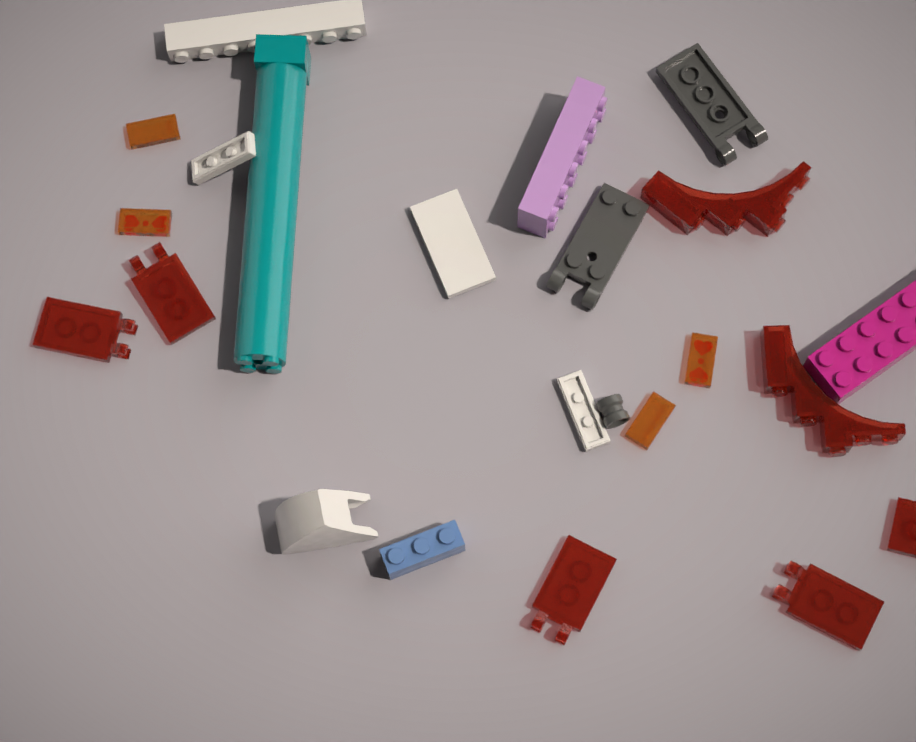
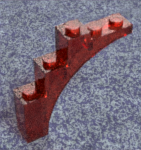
[640,161,812,237]
[760,325,906,457]

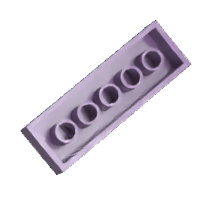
[517,76,608,238]

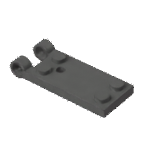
[656,43,768,166]
[546,183,650,310]

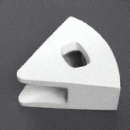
[275,489,378,554]

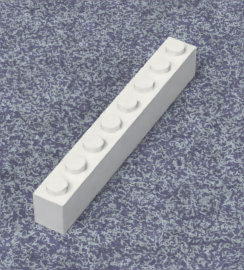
[164,0,367,63]

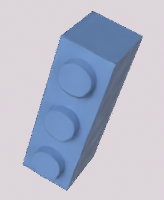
[379,520,466,580]

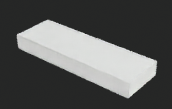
[191,131,256,185]
[557,370,610,452]

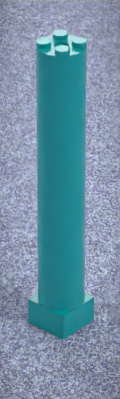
[233,34,311,374]

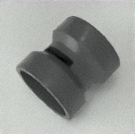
[596,394,630,429]

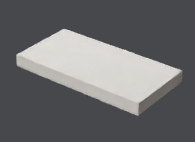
[410,189,496,299]

